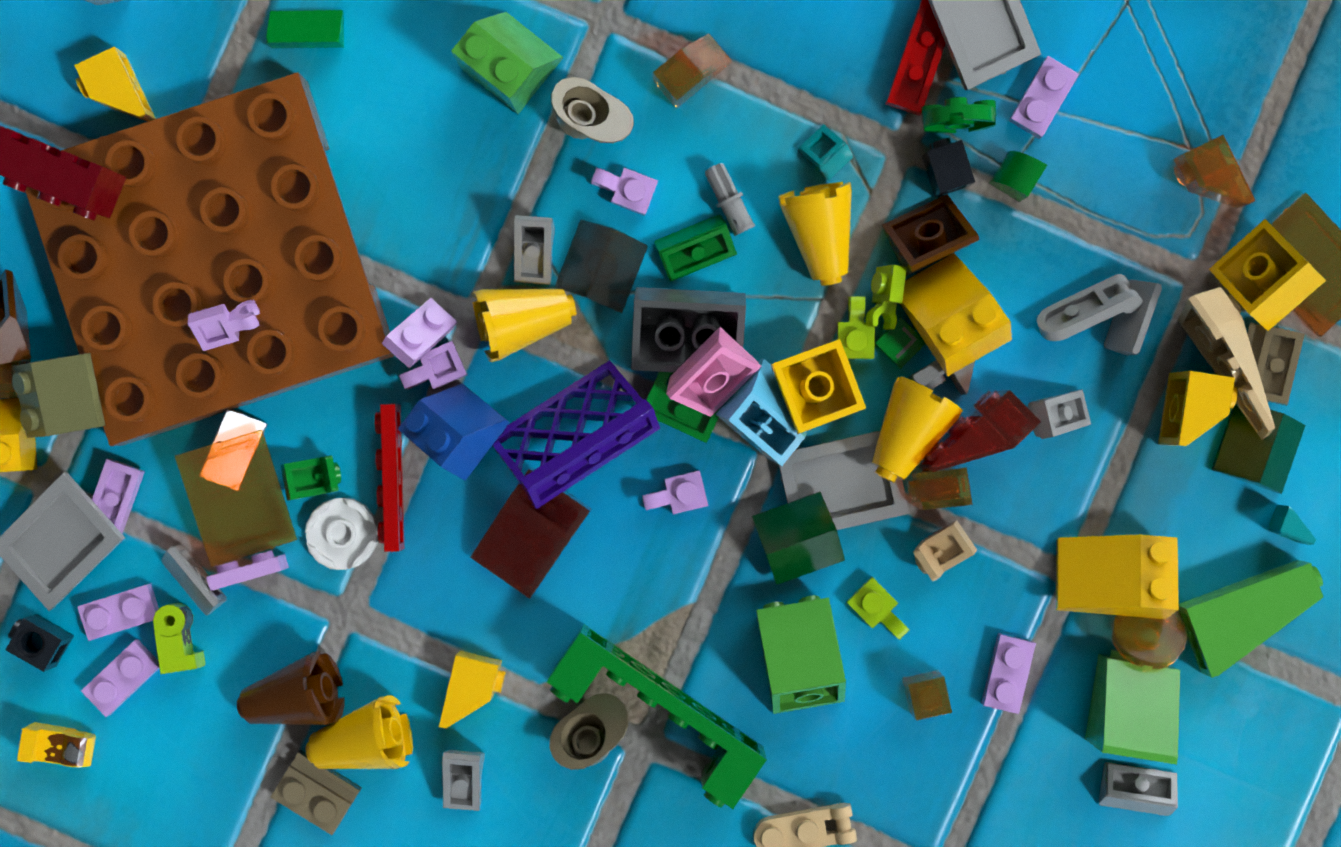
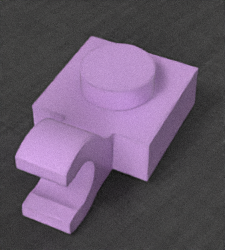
[591,168,658,216]
[188,300,260,351]
[399,341,467,390]
[642,470,708,514]

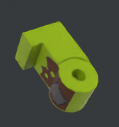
[153,603,206,674]

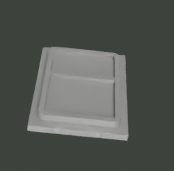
[928,0,1041,90]
[779,430,910,530]
[0,472,125,611]

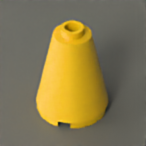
[778,182,852,286]
[472,289,577,362]
[872,377,963,483]
[305,695,413,769]

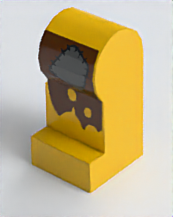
[17,722,96,767]

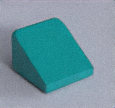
[798,124,853,180]
[1267,505,1316,545]

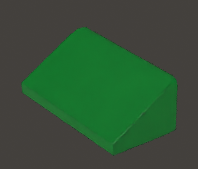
[266,10,344,48]
[654,214,737,282]

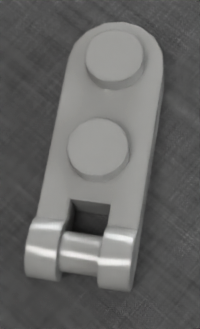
[1037,274,1142,341]

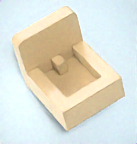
[913,520,977,581]

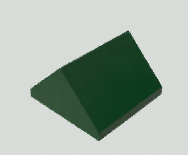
[1211,404,1306,494]
[752,491,845,585]

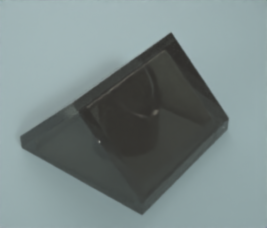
[555,220,648,313]

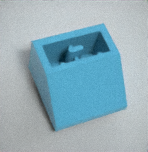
[716,358,807,466]

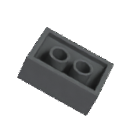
[631,287,746,372]

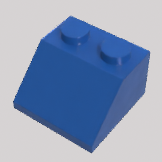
[398,384,510,481]

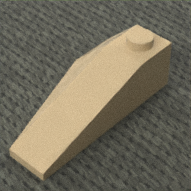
[1178,287,1275,440]

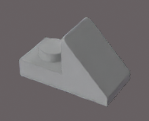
[514,215,555,285]
[908,360,975,395]
[1028,389,1091,439]
[442,750,485,811]

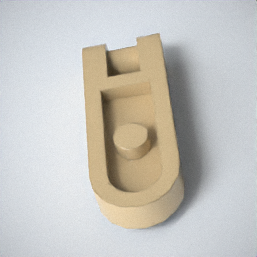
[753,803,857,847]

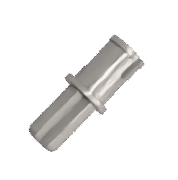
[705,163,755,236]

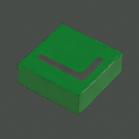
[875,317,926,369]

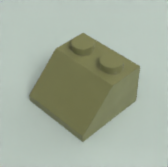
[12,353,106,438]

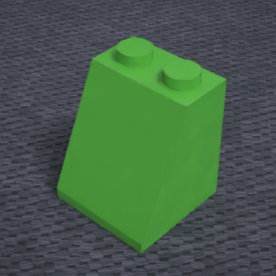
[451,12,563,114]
[756,595,846,714]
[1085,649,1180,765]

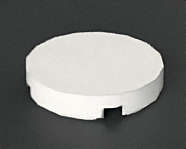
[305,498,378,570]

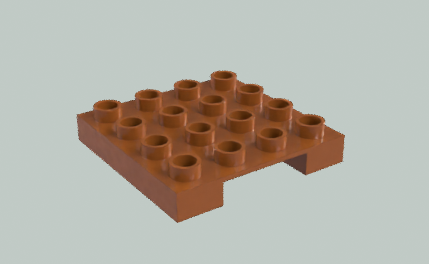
[26,72,395,446]

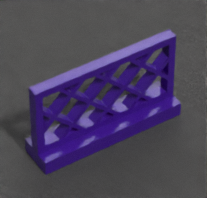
[492,360,660,509]

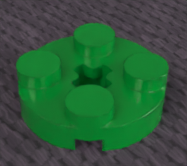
[921,97,996,134]

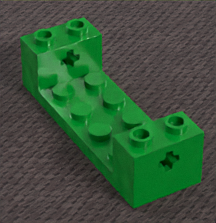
[547,624,767,809]

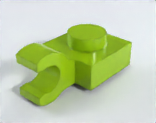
[865,265,907,330]
[837,296,875,359]
[846,576,909,640]

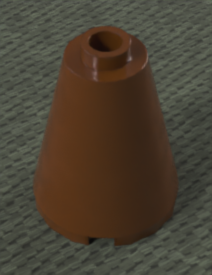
[237,651,345,725]

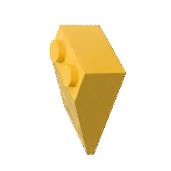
[900,253,1012,377]
[1056,534,1179,619]

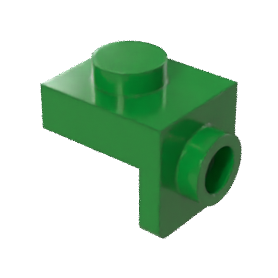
[280,455,341,501]

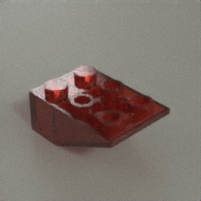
[918,390,1041,472]
[470,468,592,599]

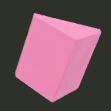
[666,327,762,417]

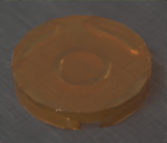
[1111,612,1187,669]

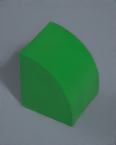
[989,151,1047,202]

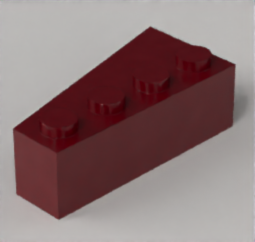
[0,126,127,221]

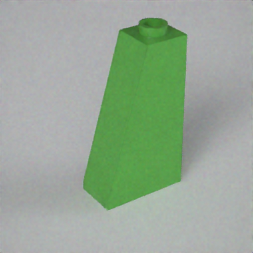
[1178,560,1323,678]

